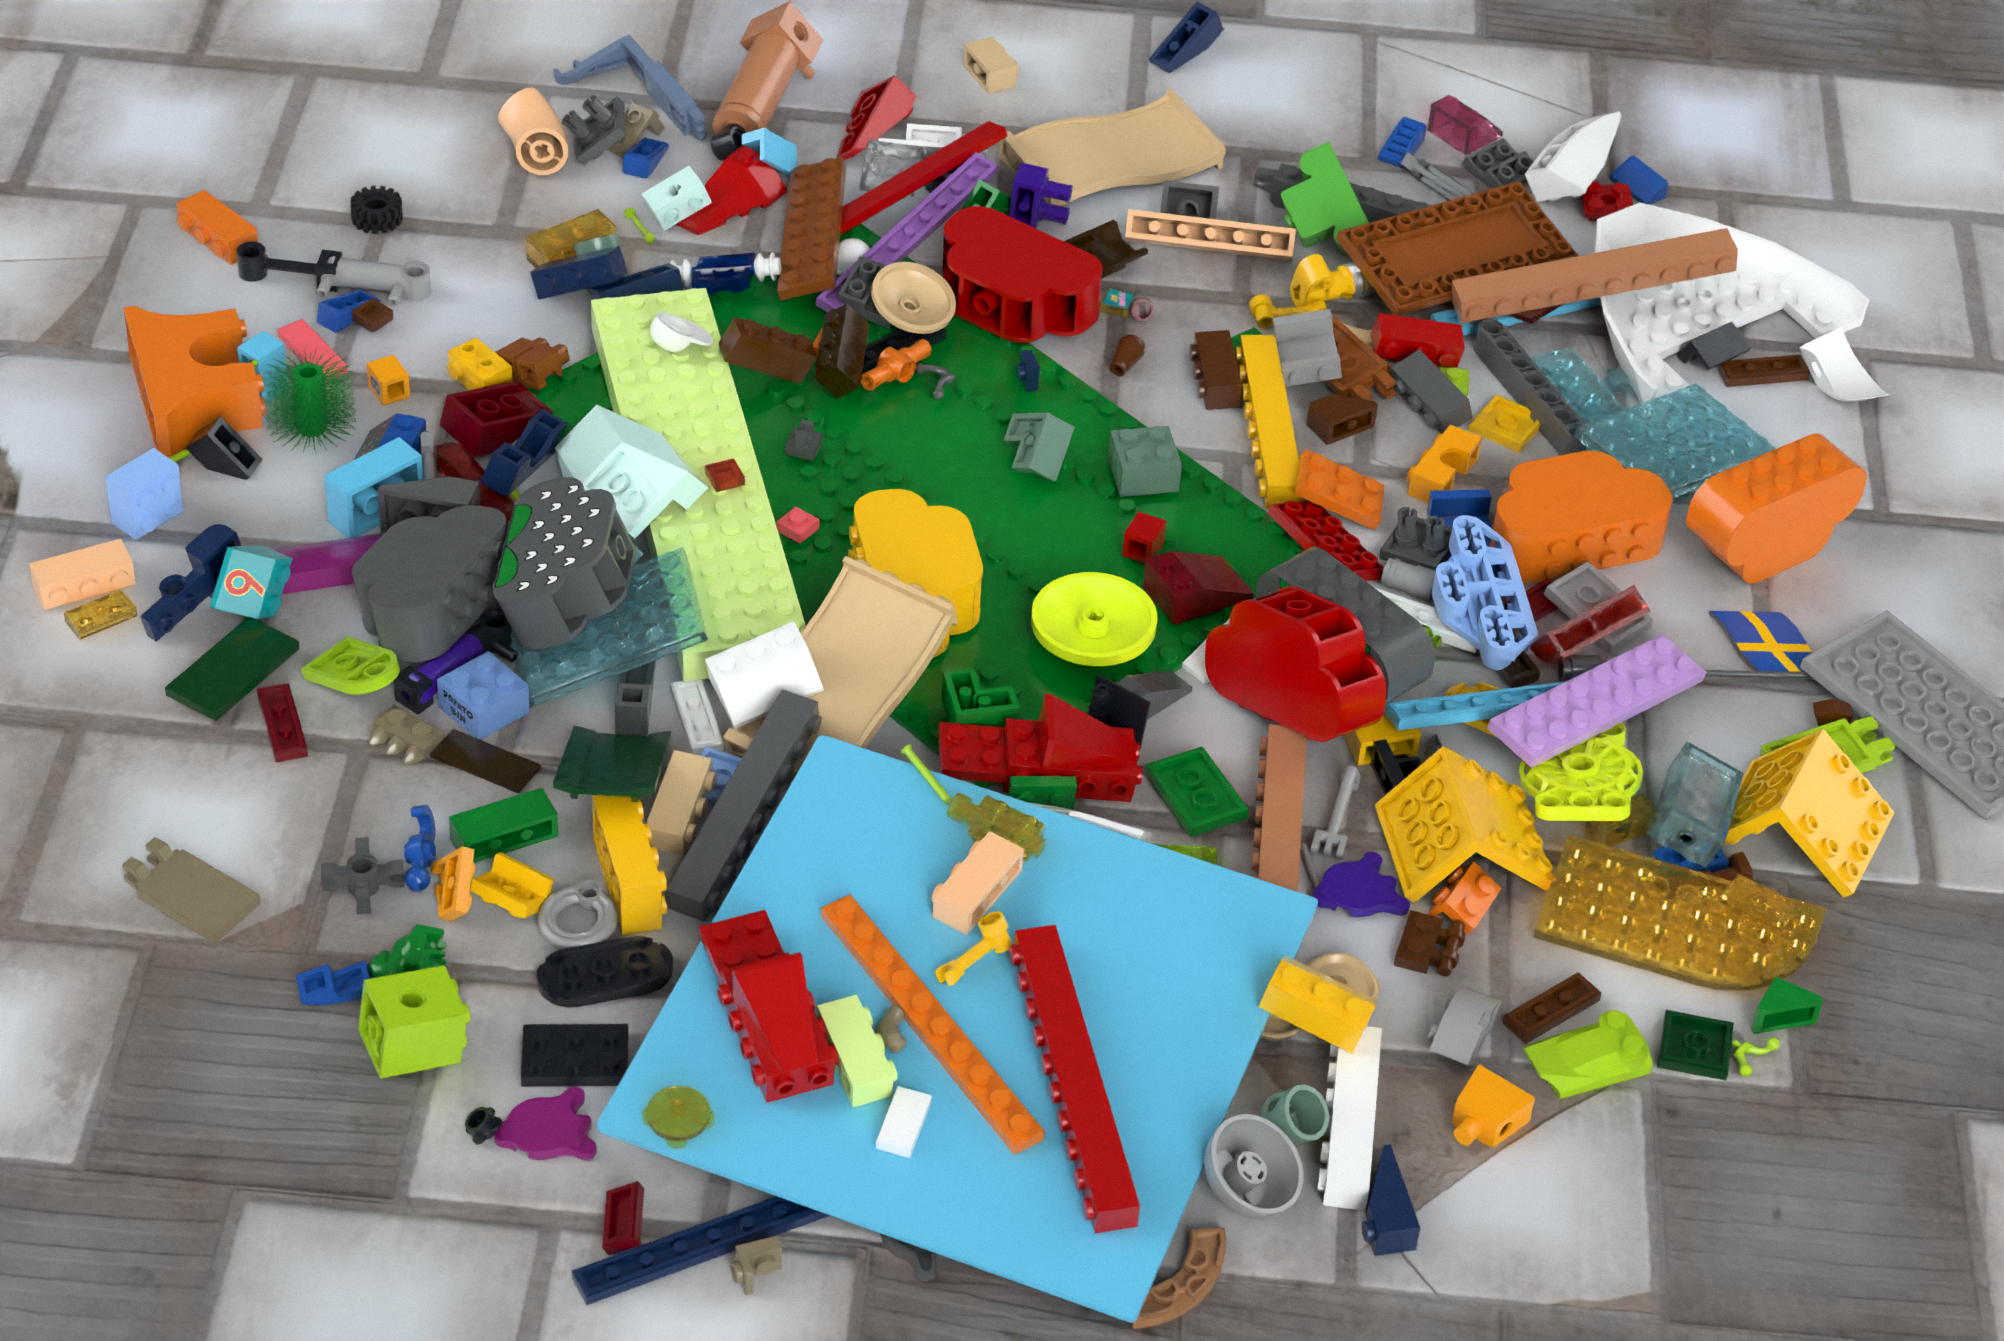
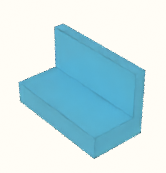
[742,128,797,176]

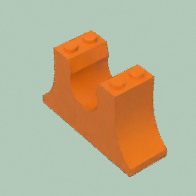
[123,306,267,458]

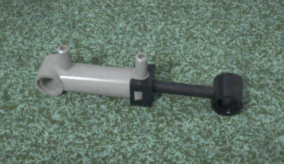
[237,242,431,306]

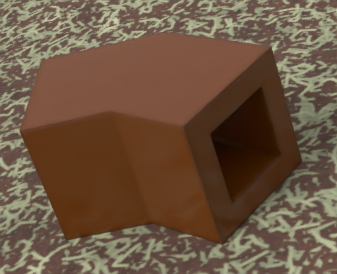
[1813,699,1853,727]

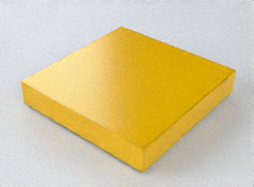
[1468,395,1540,453]

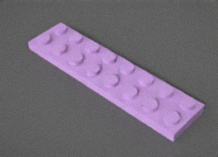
[1487,634,1707,768]

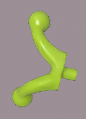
[1732,1037,1780,1077]

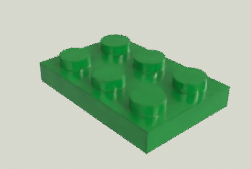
[1145,746,1249,837]

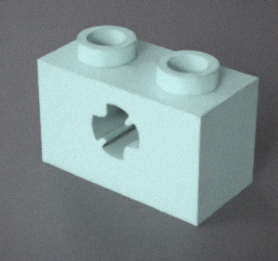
[642,166,712,231]

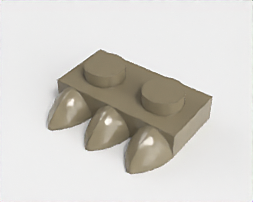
[369,705,445,765]

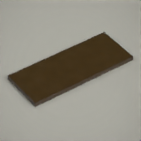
[430,729,541,794]

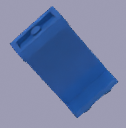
[1427,489,1501,578]

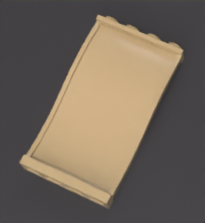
[999,88,1226,206]
[722,556,958,783]

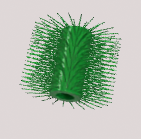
[262,348,357,452]

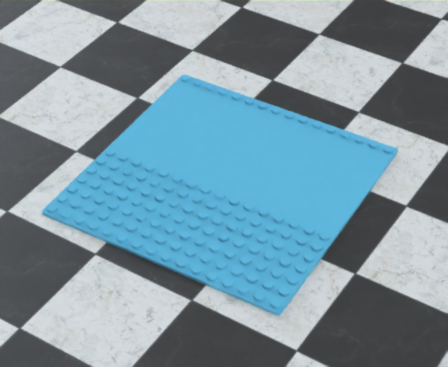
[597,735,1318,1322]

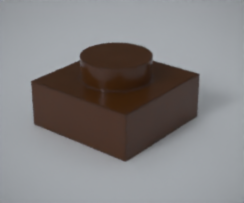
[351,298,393,333]

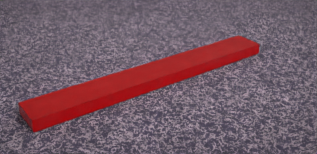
[840,121,1008,235]

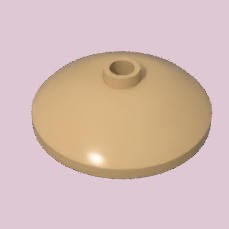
[871,262,956,334]

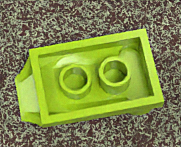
[1522,1010,1653,1099]

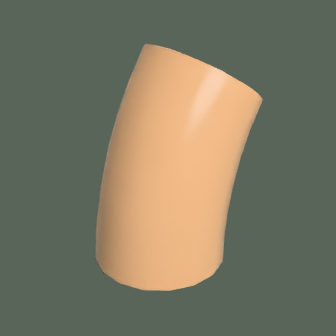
[498,88,568,175]

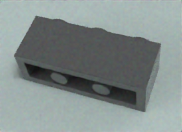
[1391,349,1473,434]

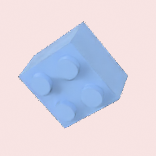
[105,448,184,540]

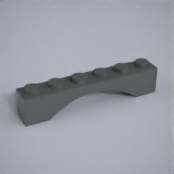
[615,575,663,735]

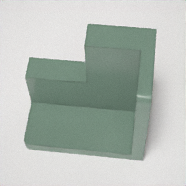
[1003,412,1075,481]

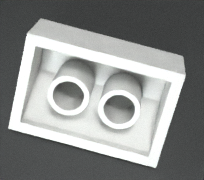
[705,621,824,729]

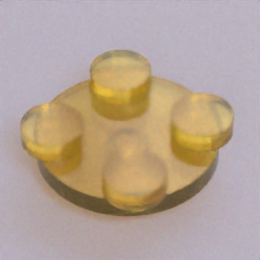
[642,1086,715,1149]

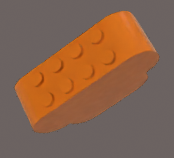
[1686,433,1867,584]
[1489,451,1673,583]

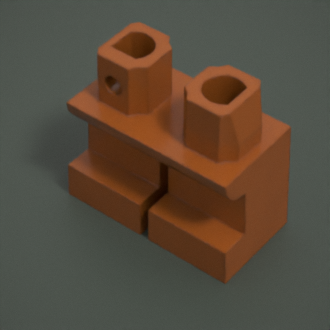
[495,337,570,390]

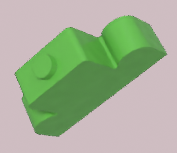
[1281,141,1369,256]

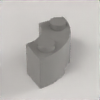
[1427,986,1502,1065]

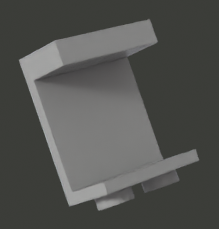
[1273,309,1342,387]

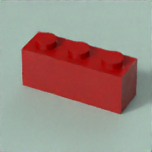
[1371,313,1465,368]

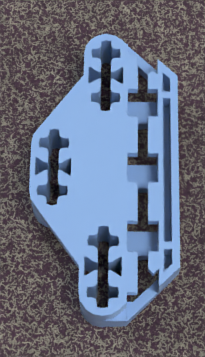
[1432,515,1539,670]

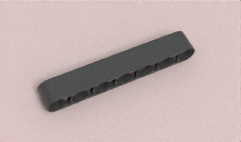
[1474,319,1591,455]

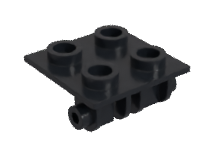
[1087,674,1151,750]

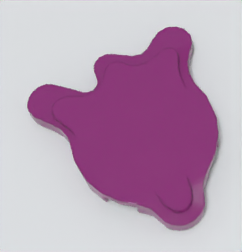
[494,1087,597,1160]

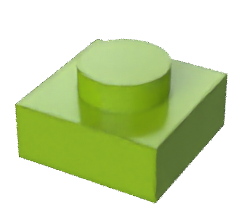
[1440,367,1469,397]

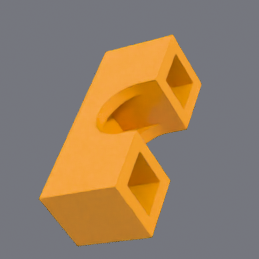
[1406,424,1482,503]

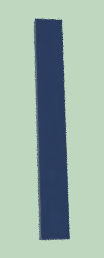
[572,1196,831,1306]

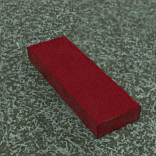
[257,683,308,762]

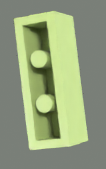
[817,994,897,1108]

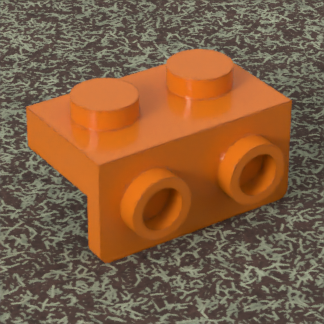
[1428,861,1502,934]

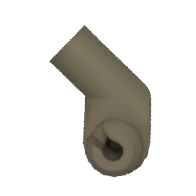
[876,1006,906,1053]

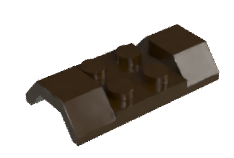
[1064,220,1148,278]

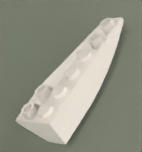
[1525,111,1621,202]

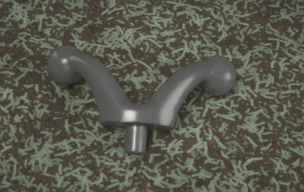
[915,363,955,400]

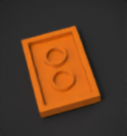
[1295,449,1385,531]

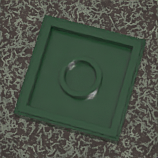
[1658,1010,1734,1081]

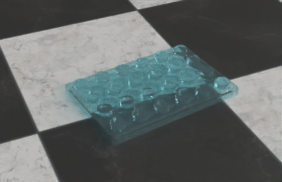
[1574,384,1776,498]
[511,547,708,708]

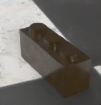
[814,303,870,398]

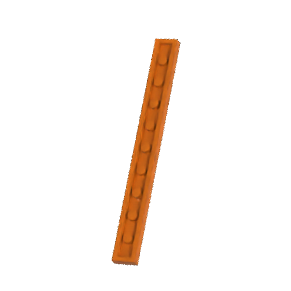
[821,894,1045,1155]

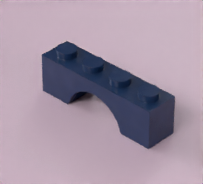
[481,409,568,497]

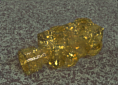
[947,793,1046,862]

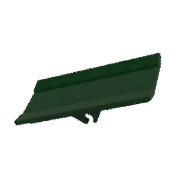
[553,725,671,802]

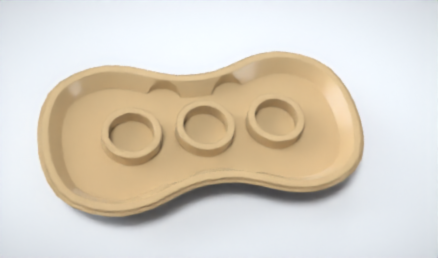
[1261,952,1380,1041]

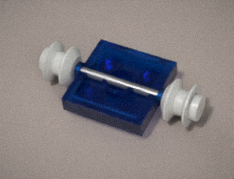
[670,252,782,295]

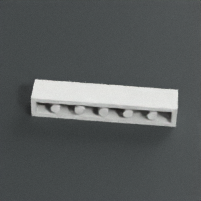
[1317,1026,1382,1211]

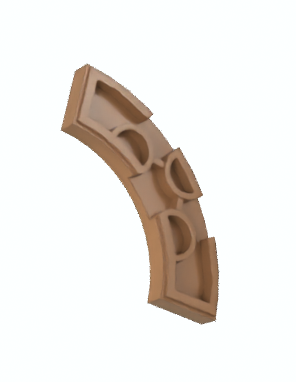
[1131,1227,1226,1329]

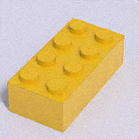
[592,795,667,936]

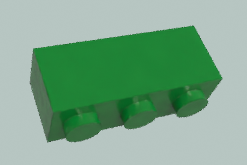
[449,788,558,863]

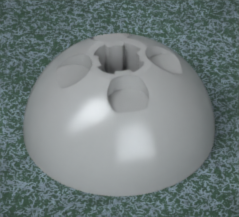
[1204,1114,1303,1218]

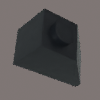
[186,416,263,480]

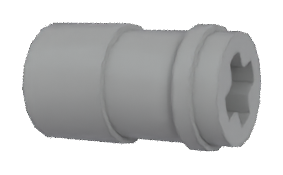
[1381,558,1436,601]

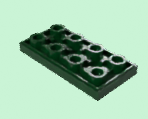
[165,617,300,721]

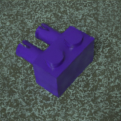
[1009,162,1073,228]

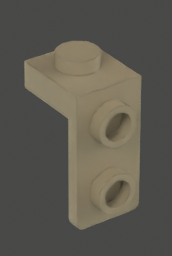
[606,102,665,158]

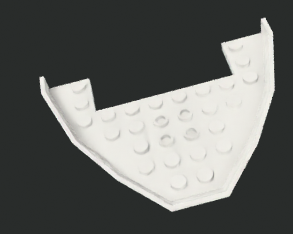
[1595,203,1869,415]

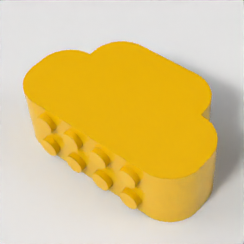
[848,489,983,658]

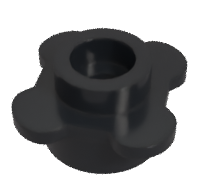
[465,1107,502,1145]

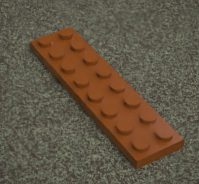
[777,157,846,301]

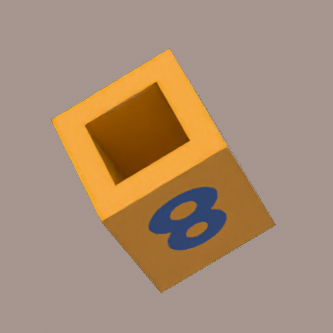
[366,354,410,406]

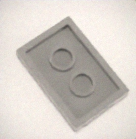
[1544,561,1653,653]

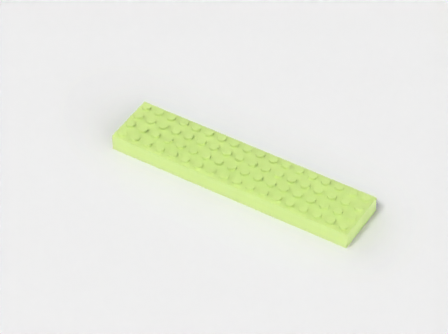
[591,288,806,682]

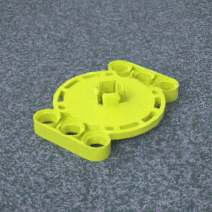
[1519,723,1643,821]

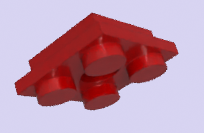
[1581,181,1633,222]

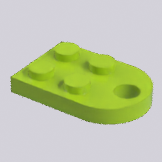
[301,636,400,695]

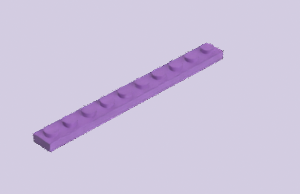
[816,152,998,313]

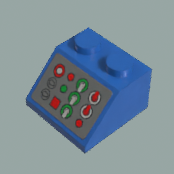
[354,413,426,460]

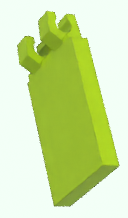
[1760,716,1895,774]

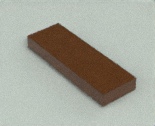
[1718,355,1810,387]
[1503,972,1602,1044]

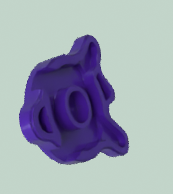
[1312,852,1410,917]

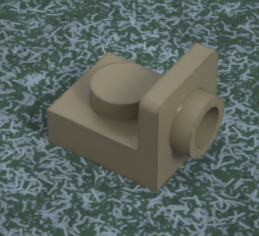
[730,1235,782,1295]

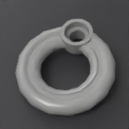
[537,879,618,949]

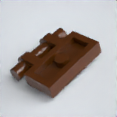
[1394,910,1466,976]

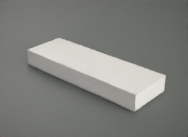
[670,680,724,755]

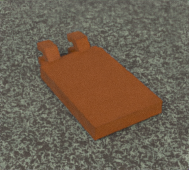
[1323,317,1396,400]

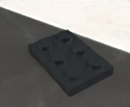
[521,1024,629,1087]

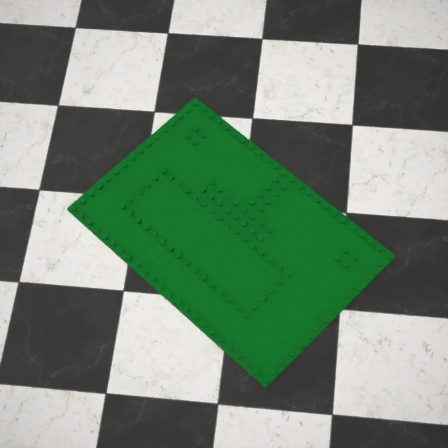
[527,223,1305,789]

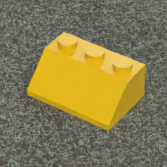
[1259,955,1379,1054]

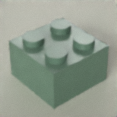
[1108,426,1182,497]

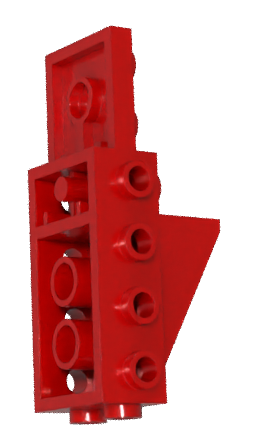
[938,694,1143,802]
[699,910,839,1103]

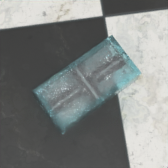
[1648,741,1744,868]

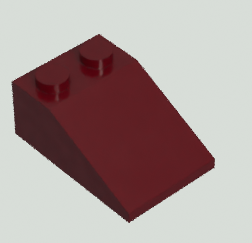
[439,380,553,457]
[1143,551,1254,625]

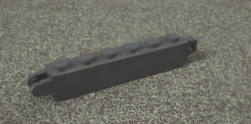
[1254,164,1431,223]

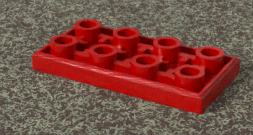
[1268,501,1384,581]

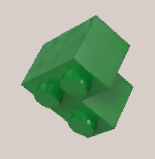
[941,667,1020,727]

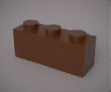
[718,317,817,384]
[1189,330,1242,410]

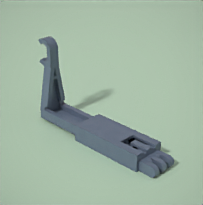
[553,34,707,139]

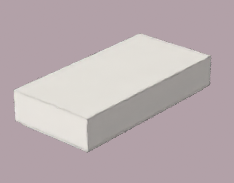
[876,1086,932,1158]

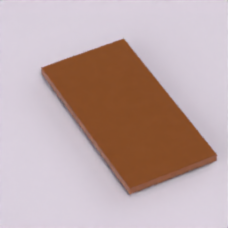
[1336,181,1578,316]

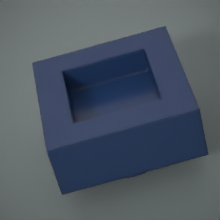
[1015,350,1040,392]

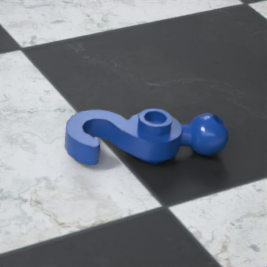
[404,805,436,892]

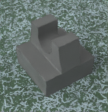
[785,419,823,461]

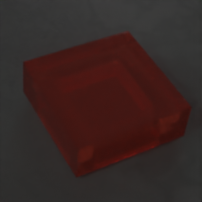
[705,458,745,492]

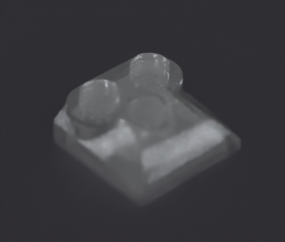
[859,140,923,197]

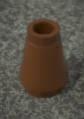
[1109,334,1145,376]

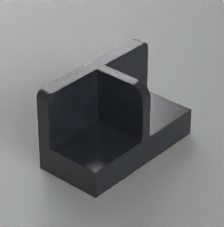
[1370,739,1421,795]

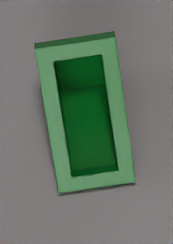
[1751,976,1823,1034]

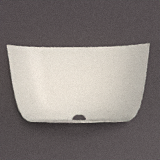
[1800,327,1896,402]

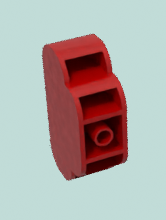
[942,206,1102,343]
[1205,586,1386,742]

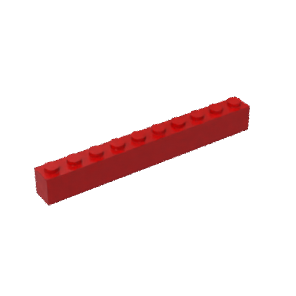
[1009,925,1140,1233]

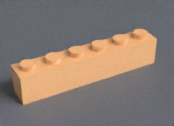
[1125,209,1296,261]

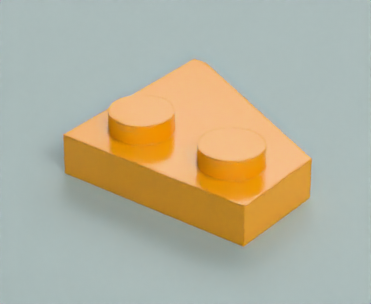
[431,846,475,922]

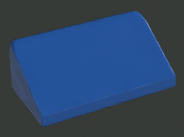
[1609,155,1668,205]

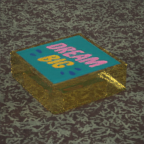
[1100,288,1136,318]

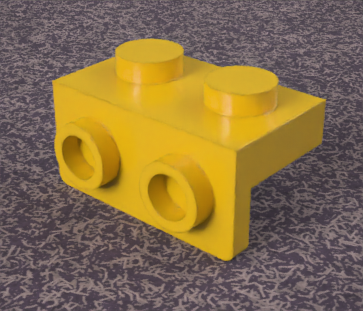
[470,852,554,918]

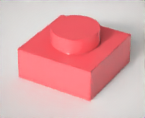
[776,507,820,544]

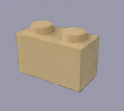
[963,37,1019,94]

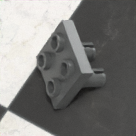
[562,95,626,164]
[1380,507,1452,570]

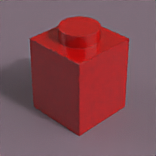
[1122,511,1167,563]

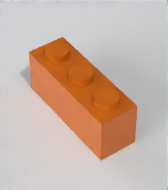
[177,190,258,265]

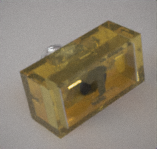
[1584,793,1658,851]

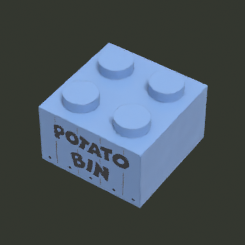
[437,651,530,740]

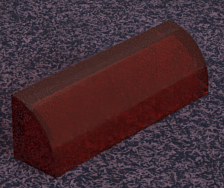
[436,442,515,527]
[1530,585,1650,664]

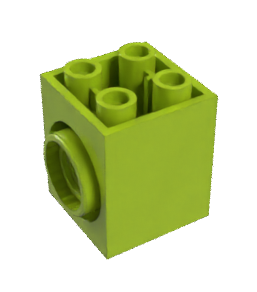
[358,965,471,1079]

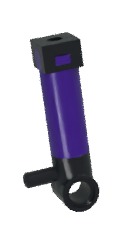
[394,608,518,715]

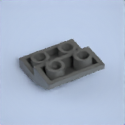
[1462,138,1534,188]
[838,256,892,329]

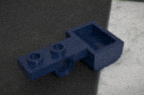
[140,524,241,642]

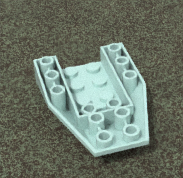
[555,405,708,563]

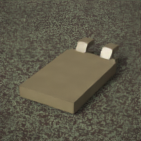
[122,837,261,944]

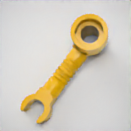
[1249,294,1327,329]
[935,911,1013,986]

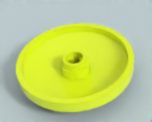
[1031,572,1157,666]

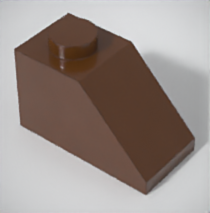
[1307,394,1378,445]

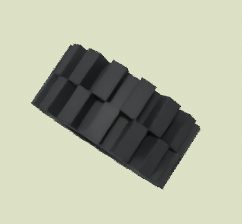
[350,185,403,234]

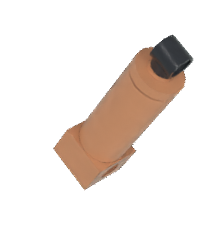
[711,1,823,161]

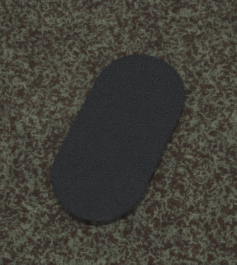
[537,936,673,1007]

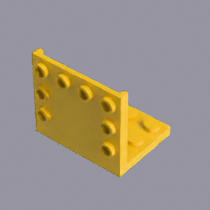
[1708,729,1894,898]
[1374,745,1556,903]

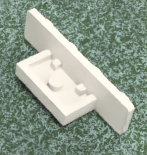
[878,124,987,161]

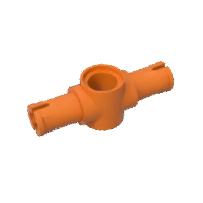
[861,339,931,391]

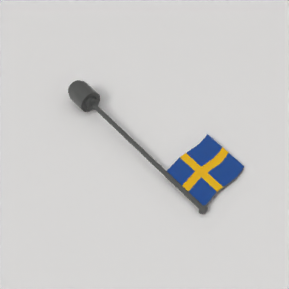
[1558,611,1813,682]

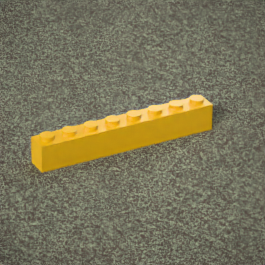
[1234,335,1302,509]

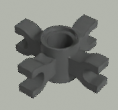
[321,837,405,914]

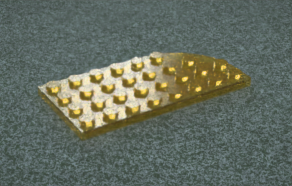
[1533,834,1827,991]

